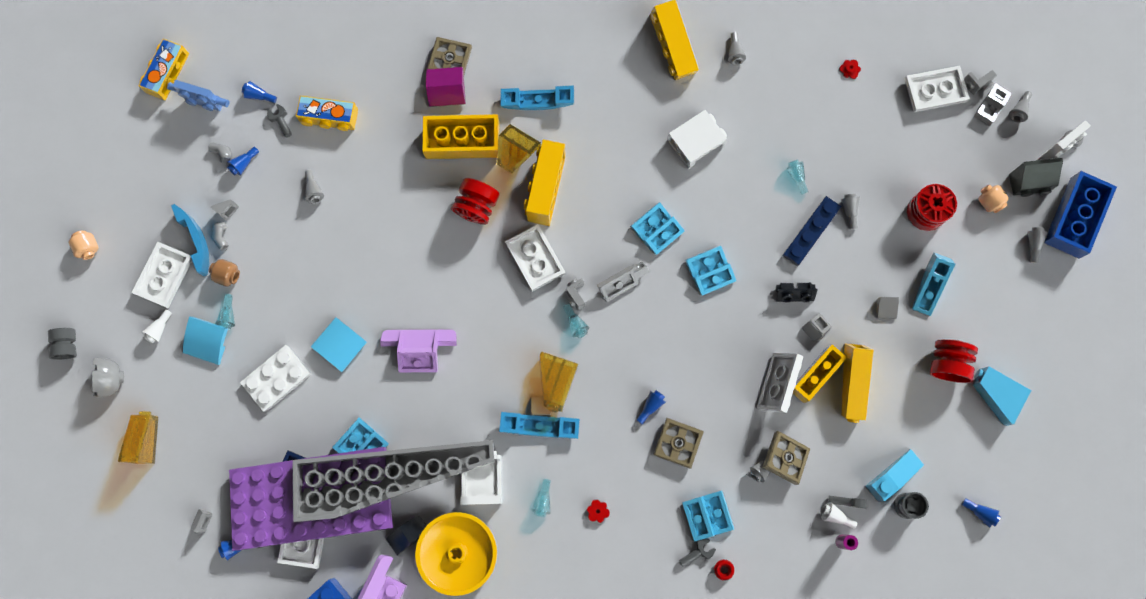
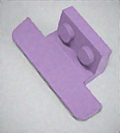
[380,330,457,373]
[358,555,407,599]

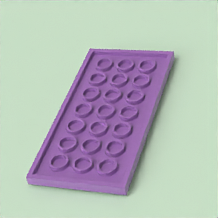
[229,447,393,551]

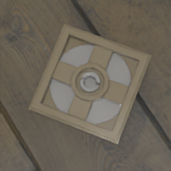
[427,37,472,75]
[653,418,704,469]
[762,431,810,485]

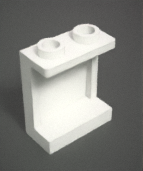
[667,110,727,169]
[460,451,502,505]

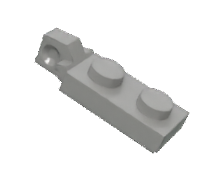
[597,262,649,302]

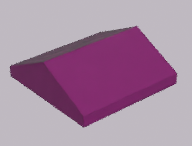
[426,67,466,107]

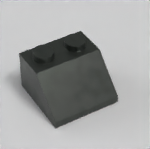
[1009,158,1063,197]

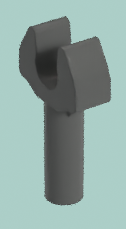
[267,104,292,138]
[828,495,867,509]
[679,539,716,567]

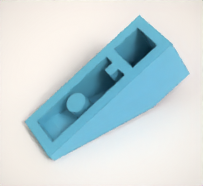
[912,252,955,316]
[865,449,924,502]

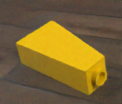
[841,343,874,423]

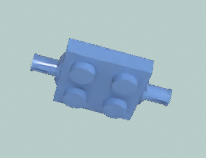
[167,80,230,111]

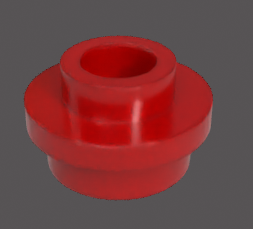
[714,559,735,580]

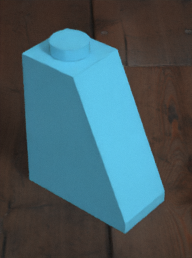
[973,366,1032,426]

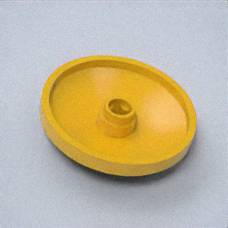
[415,512,497,596]

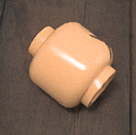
[978,184,1009,213]
[68,230,99,260]

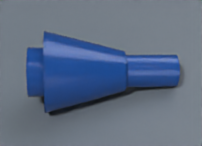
[242,81,277,104]
[227,147,259,176]
[637,390,666,424]
[962,498,1001,528]
[218,540,242,560]

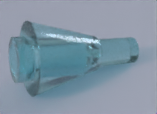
[786,159,809,195]
[215,294,235,330]
[563,304,589,338]
[531,479,551,517]

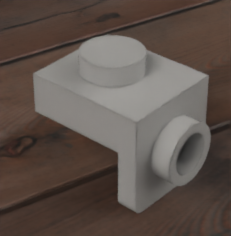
[964,70,997,95]
[566,278,585,311]

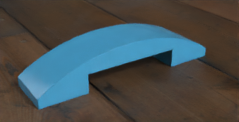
[501,85,574,110]
[171,204,209,276]
[499,412,580,439]

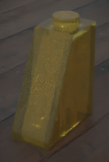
[497,124,541,173]
[539,352,578,412]
[118,411,158,464]

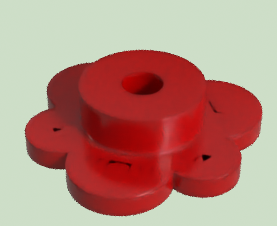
[839,60,861,79]
[587,500,610,523]

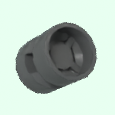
[48,328,77,360]
[894,492,929,519]

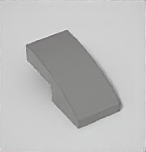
[974,84,1012,126]

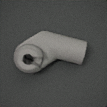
[209,143,232,164]
[212,222,229,250]

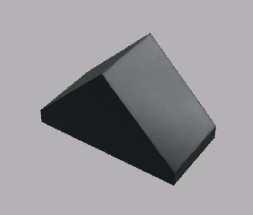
[386,515,427,555]

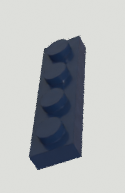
[782,196,842,267]

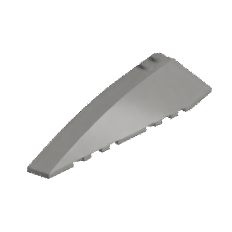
[293,440,495,522]

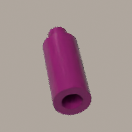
[835,534,858,550]

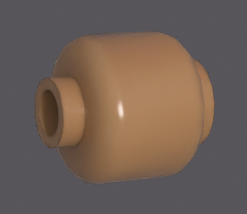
[209,259,240,287]

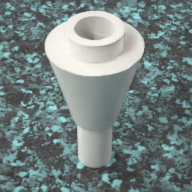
[142,309,172,344]
[820,502,857,529]

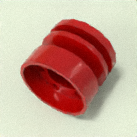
[451,178,500,225]
[907,184,957,231]
[930,339,978,383]

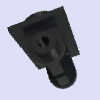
[776,282,818,303]

